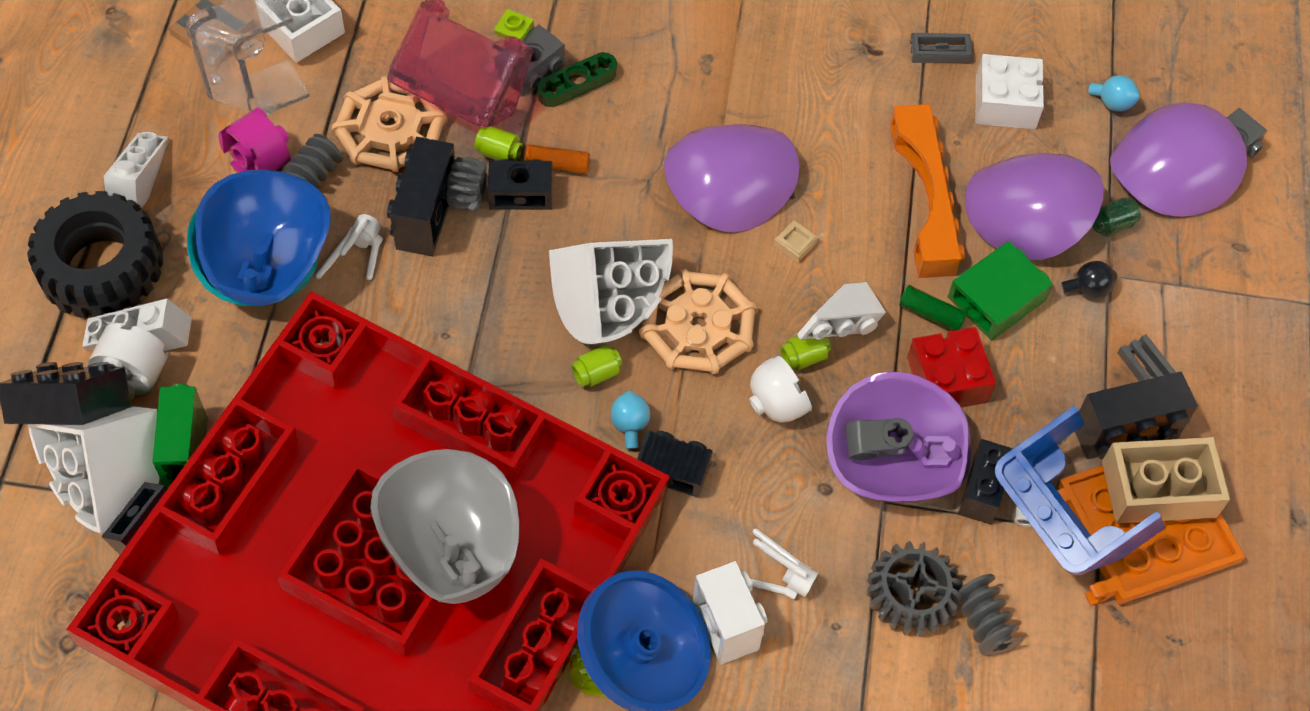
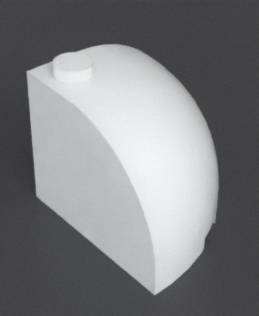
[549,239,673,344]
[27,406,160,533]

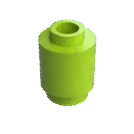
[474,126,523,161]
[780,336,831,370]
[571,344,622,387]

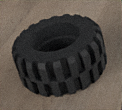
[27,191,163,318]

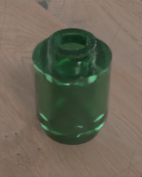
[1092,197,1141,237]

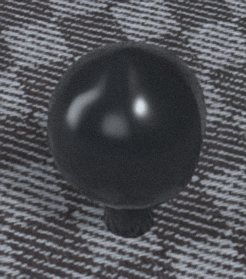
[1061,261,1117,299]

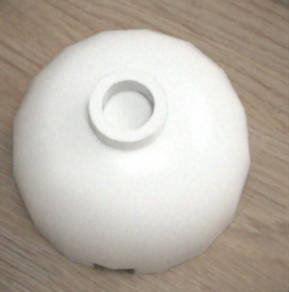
[749,355,812,423]

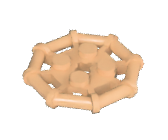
[331,76,448,173]
[639,268,758,375]

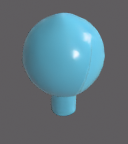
[1088,75,1140,112]
[611,390,651,449]

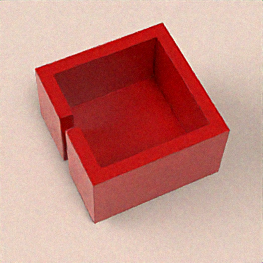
[907,327,996,408]

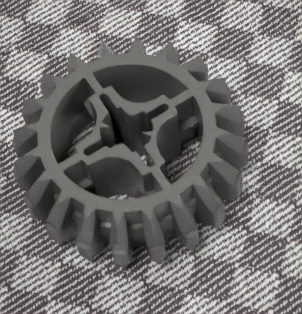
[867,541,962,636]

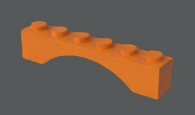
[890,104,964,278]

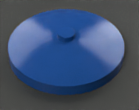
[577,571,711,711]

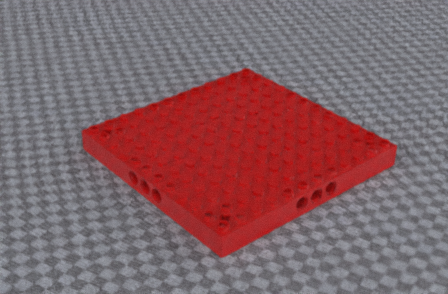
[66,291,670,711]

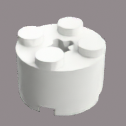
[88,323,169,399]

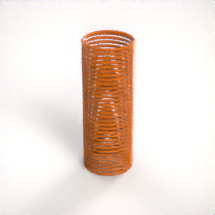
[525,144,590,174]

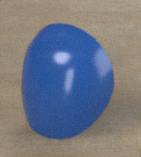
[195,170,331,306]

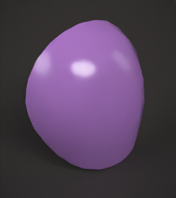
[1110,102,1247,217]
[664,124,799,233]
[965,153,1104,260]
[826,371,972,502]

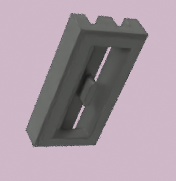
[910,33,973,64]
[1117,334,1176,381]

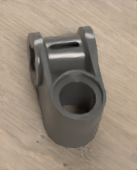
[845,418,913,461]

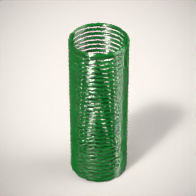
[899,284,967,331]

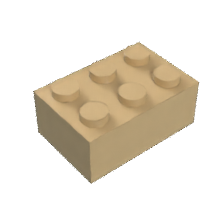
[1102,437,1230,524]

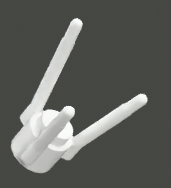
[315,214,383,280]
[750,528,818,600]

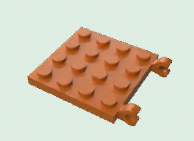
[1057,465,1246,606]

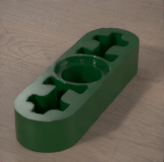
[537,52,617,107]

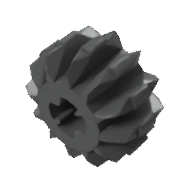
[446,157,487,211]

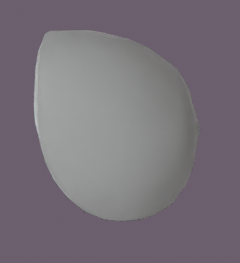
[371,449,519,604]

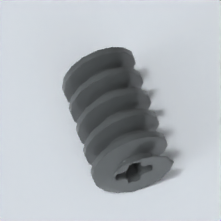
[282,133,344,189]
[959,574,1023,656]

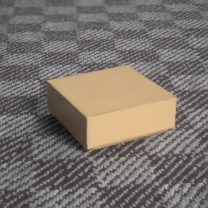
[773,220,818,263]

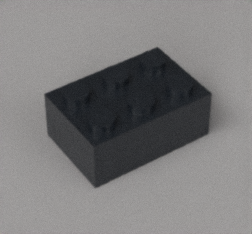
[387,136,455,257]
[0,362,131,425]
[1075,371,1198,460]

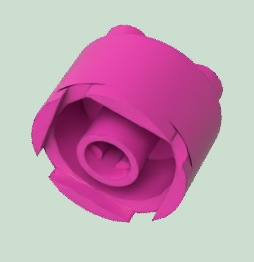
[218,107,291,173]

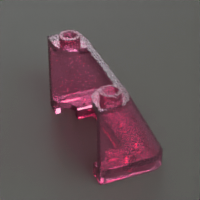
[387,0,534,127]

